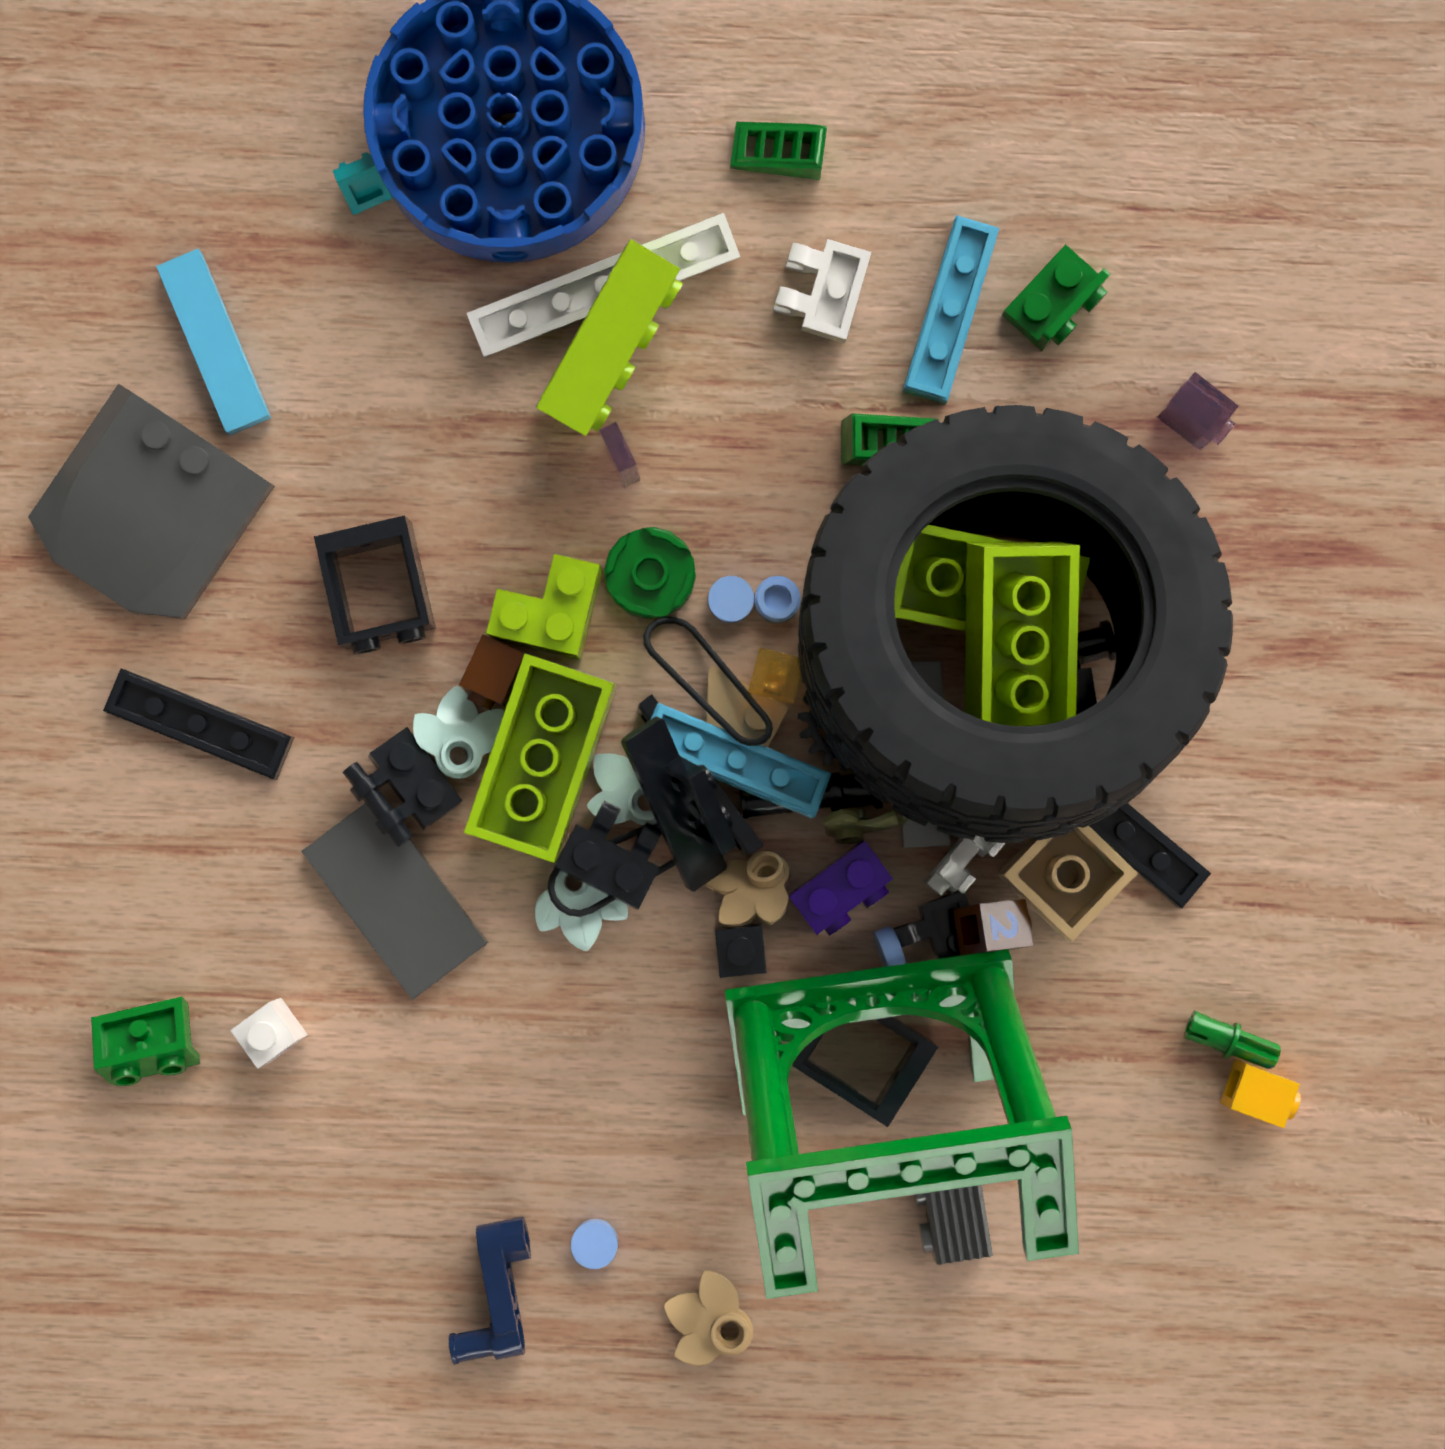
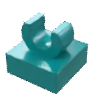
[333,152,392,215]

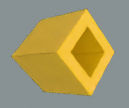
[1219,1059,1301,1128]

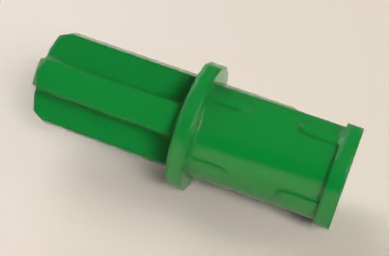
[1184,1010,1281,1069]

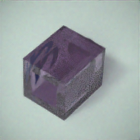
[1157,372,1239,450]

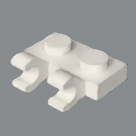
[773,239,871,343]
[923,836,1005,896]

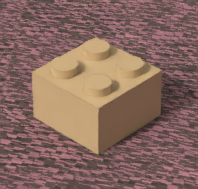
[997,826,1138,942]

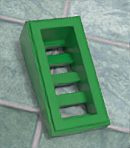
[730,121,827,180]
[841,413,939,466]

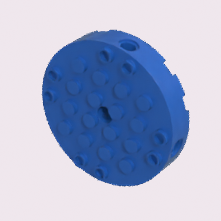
[363,0,645,263]

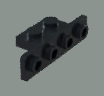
[621,716,737,892]

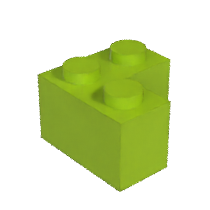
[486,554,603,660]

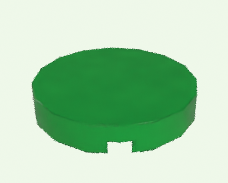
[604,527,696,620]

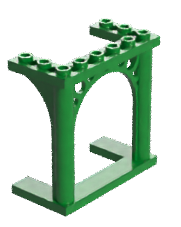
[725,949,1079,1299]

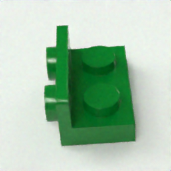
[1002,244,1111,351]
[91,996,200,1086]

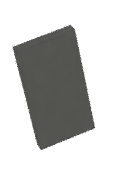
[301,803,489,1000]

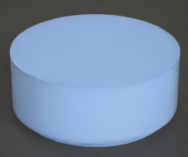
[708,576,754,623]
[754,576,801,623]
[873,926,906,967]
[571,1219,618,1269]

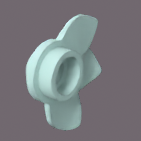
[413,686,504,779]
[587,753,657,825]
[535,871,628,951]

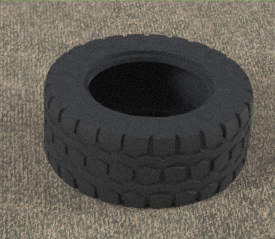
[798,405,1233,843]

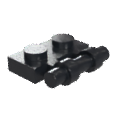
[342,727,463,847]

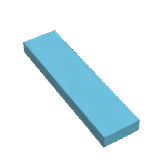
[902,215,1000,404]
[156,249,272,436]
[650,703,831,819]

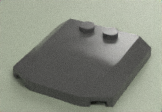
[28,383,275,619]

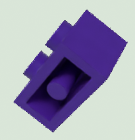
[788,841,893,936]

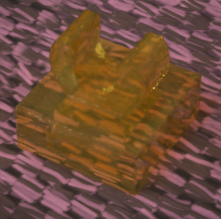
[748,647,801,705]

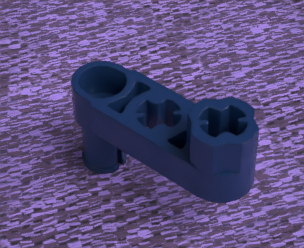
[449,1217,531,1365]

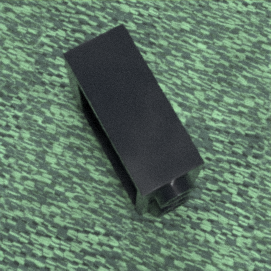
[314,515,436,654]
[792,1017,938,1127]

